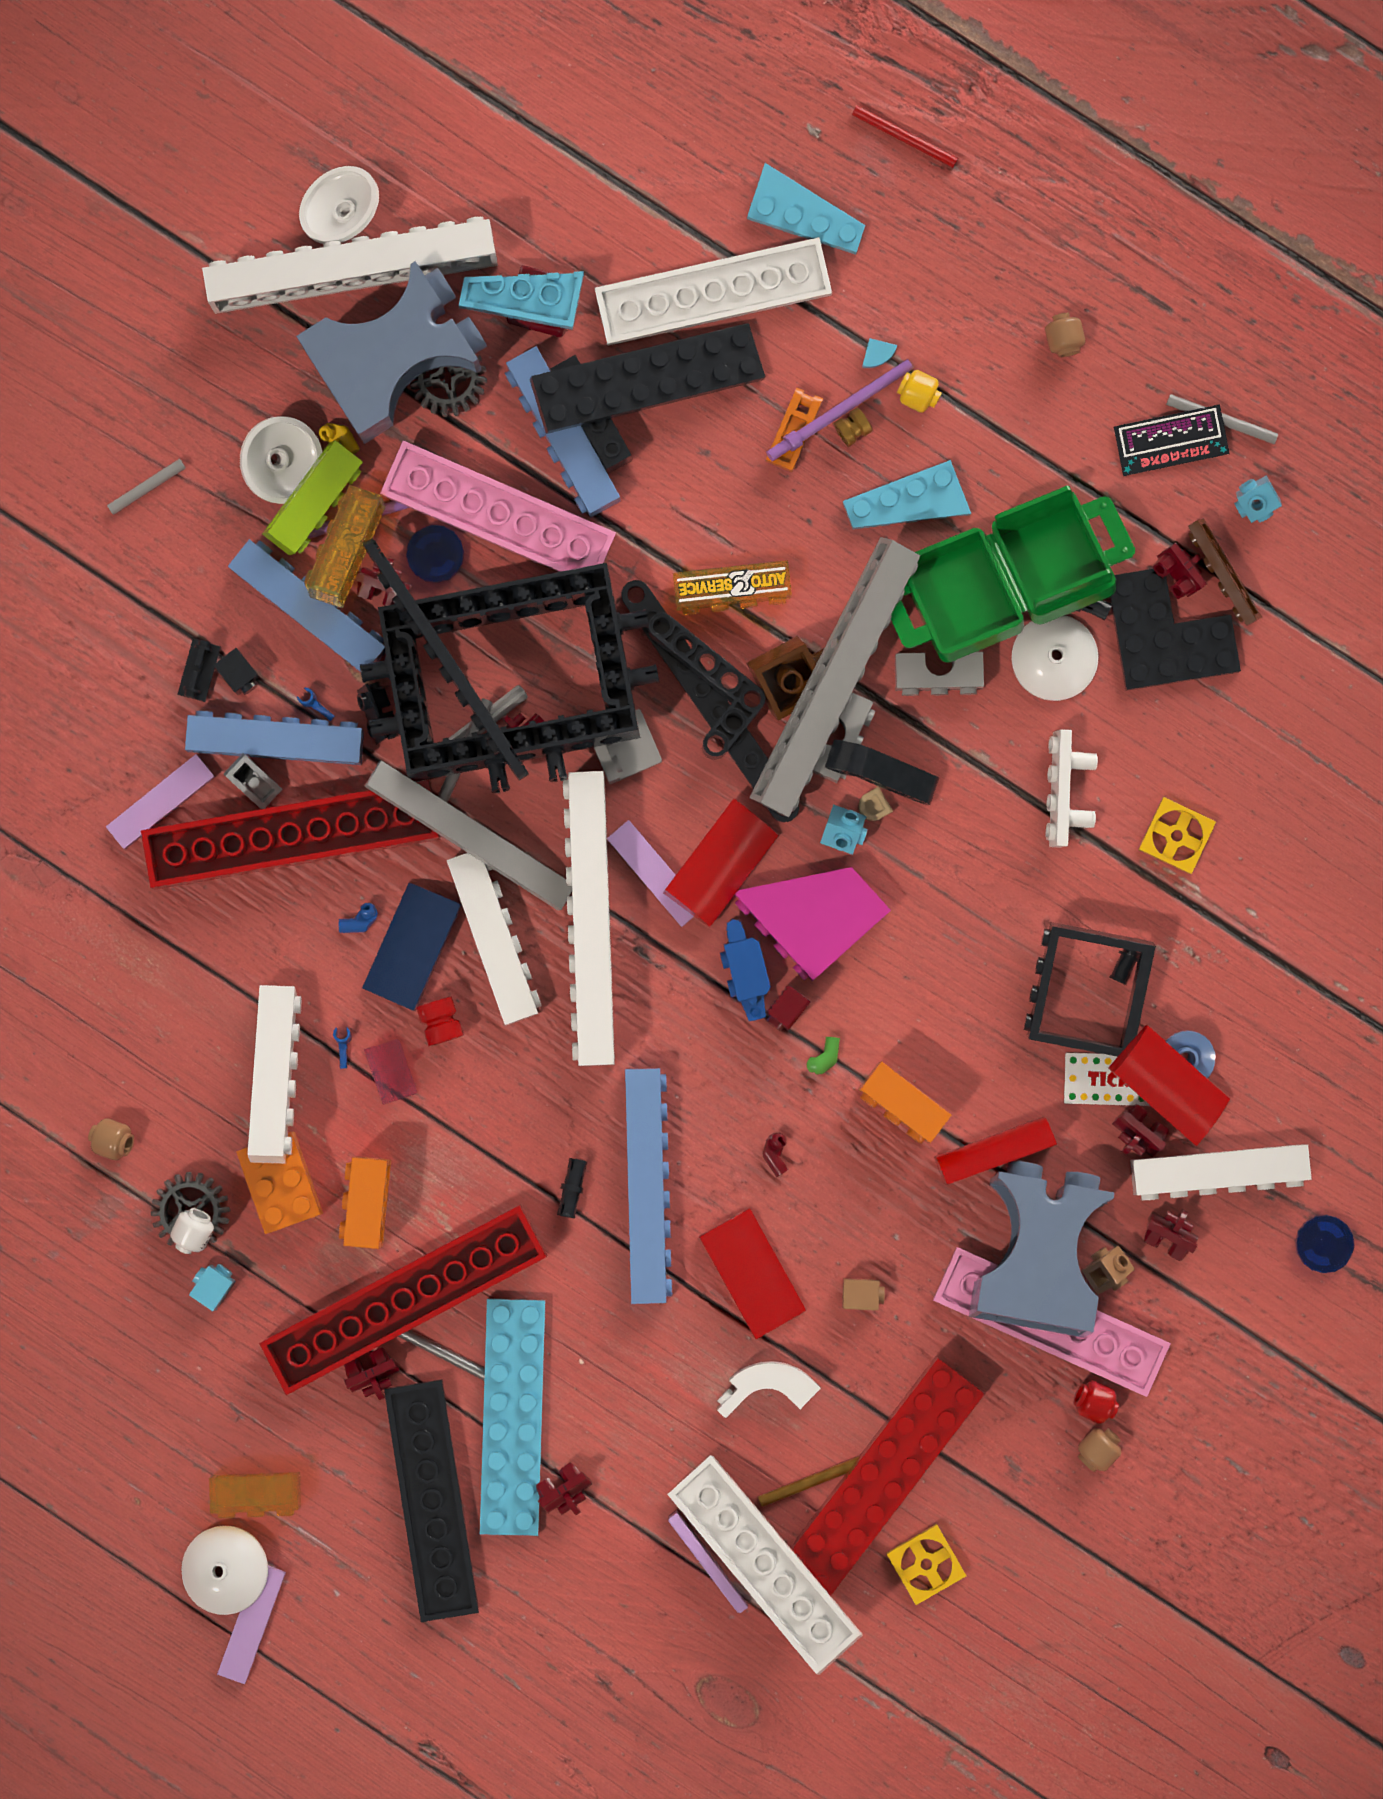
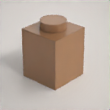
[842,1278,885,1310]

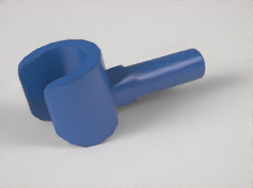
[297,688,335,721]
[333,1027,352,1069]

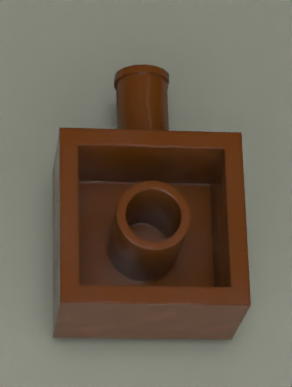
[746,636,824,721]

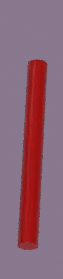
[852,105,958,168]

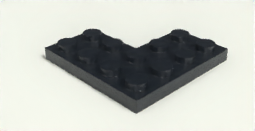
[1110,569,1241,691]

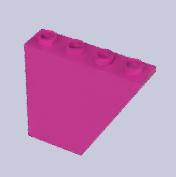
[735,867,891,981]

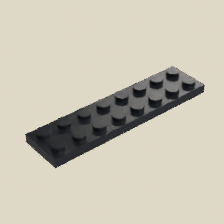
[529,323,765,434]
[384,1379,479,1622]

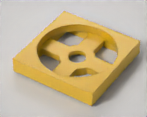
[1138,797,1216,875]
[886,1524,966,1605]

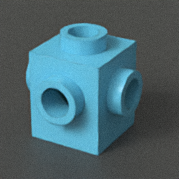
[1234,475,1282,523]
[820,805,868,855]

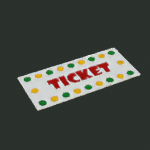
[1064,1053,1150,1106]

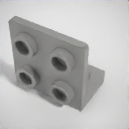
[594,709,662,784]

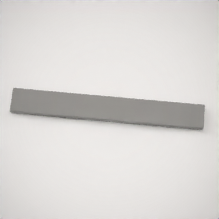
[365,760,572,911]

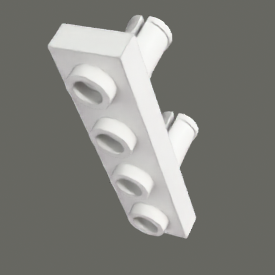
[1045,729,1098,848]

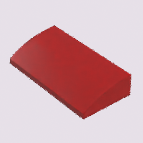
[663,798,779,928]
[1108,1024,1230,1147]
[699,1208,806,1339]

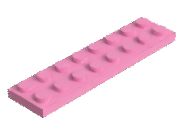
[380,440,616,572]
[933,1247,1171,1397]

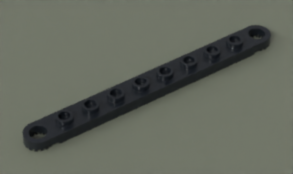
[363,538,529,781]
[622,580,799,823]

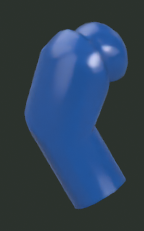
[339,902,378,933]

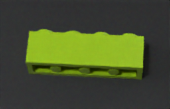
[262,440,363,555]

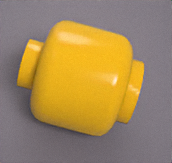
[897,370,942,413]

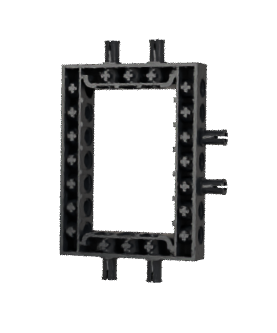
[360,563,660,793]

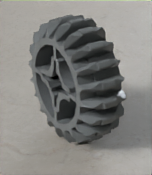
[410,355,487,417]
[151,1172,231,1248]

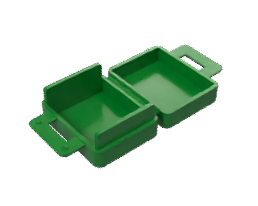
[891,485,1135,662]

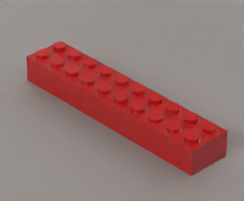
[141,780,441,890]
[259,1204,548,1395]
[790,1356,984,1596]

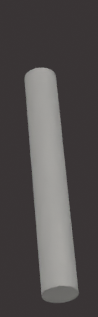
[107,458,186,515]

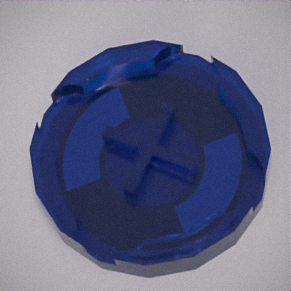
[406,525,464,583]
[1295,1215,1355,1273]

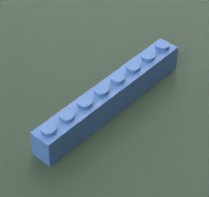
[625,1068,672,1304]

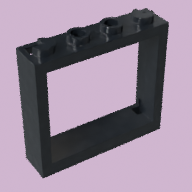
[1023,922,1156,1057]

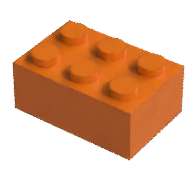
[858,1061,952,1144]
[236,1132,324,1234]
[339,1157,392,1249]

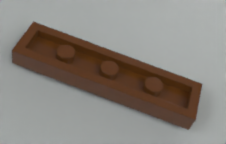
[1188,518,1262,626]

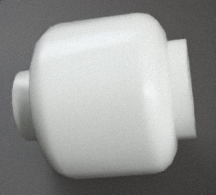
[170,1208,214,1254]

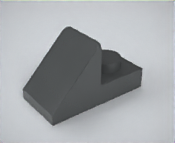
[223,753,283,809]

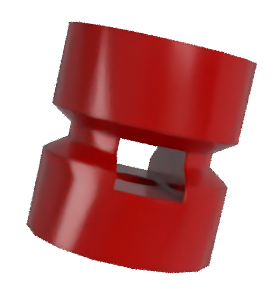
[416,996,464,1047]

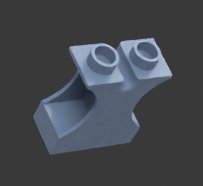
[296,261,487,444]
[969,1161,1115,1338]

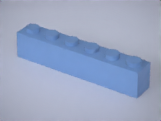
[504,346,621,518]
[228,539,386,672]
[185,711,364,765]

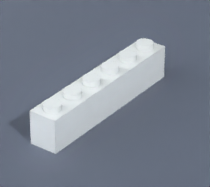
[447,853,542,1025]
[248,985,302,1164]
[1130,1144,1312,1201]

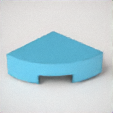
[862,338,897,368]

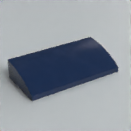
[362,882,462,1011]

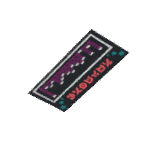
[1114,404,1230,476]

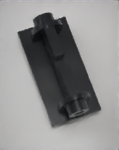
[177,639,221,702]
[357,681,399,745]

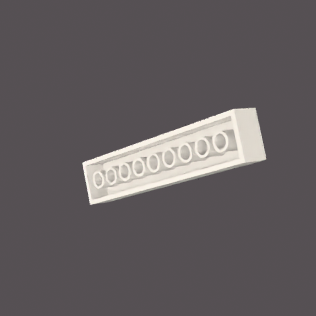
[202,217,498,314]
[563,771,615,1066]

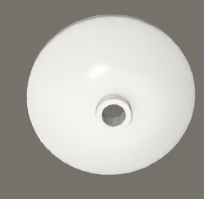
[299,166,379,244]
[240,416,322,504]
[1011,615,1098,701]
[181,1526,268,1615]

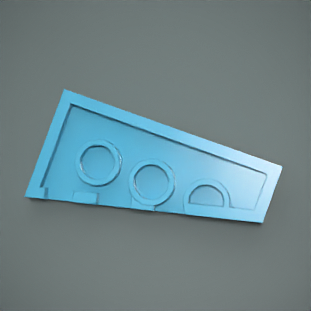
[747,163,865,255]
[459,271,584,330]
[843,460,971,529]

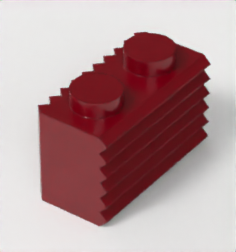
[766,986,810,1031]

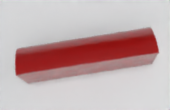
[934,1117,1057,1185]

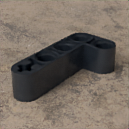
[825,739,939,805]

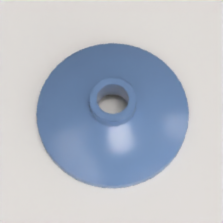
[1166,1031,1215,1078]

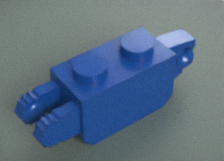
[720,919,771,1021]

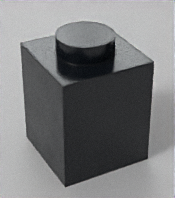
[213,648,261,695]

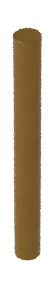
[758,1456,859,1507]

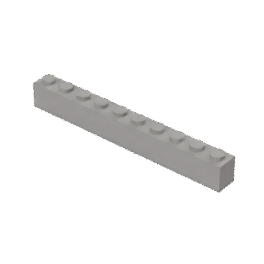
[749,537,920,817]

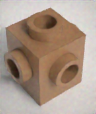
[1081,1245,1135,1295]

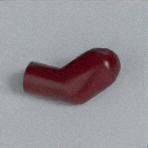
[762,1133,789,1177]

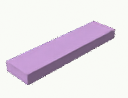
[106,754,215,850]
[607,820,694,927]
[668,1510,748,1613]
[217,1566,286,1684]

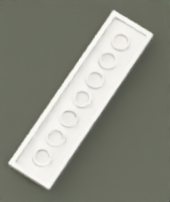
[595,237,832,346]
[667,1455,863,1675]

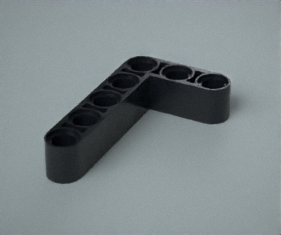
[648,612,766,760]

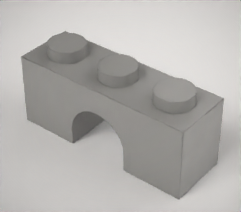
[895,652,984,696]
[812,693,875,784]

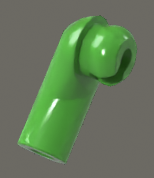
[807,1037,840,1075]

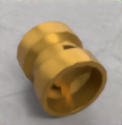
[833,407,873,447]

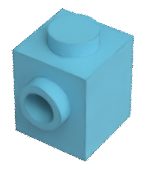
[189,1264,236,1311]

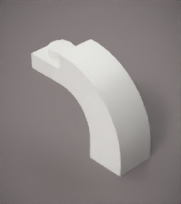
[717,1361,821,1418]

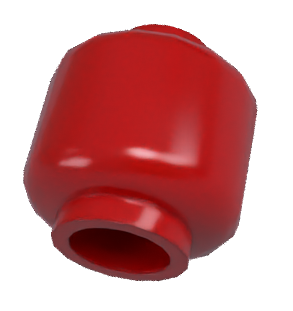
[1073,1381,1119,1424]

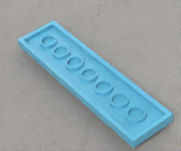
[480,1299,545,1536]

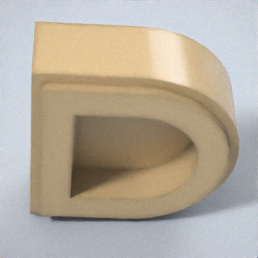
[858,786,893,821]

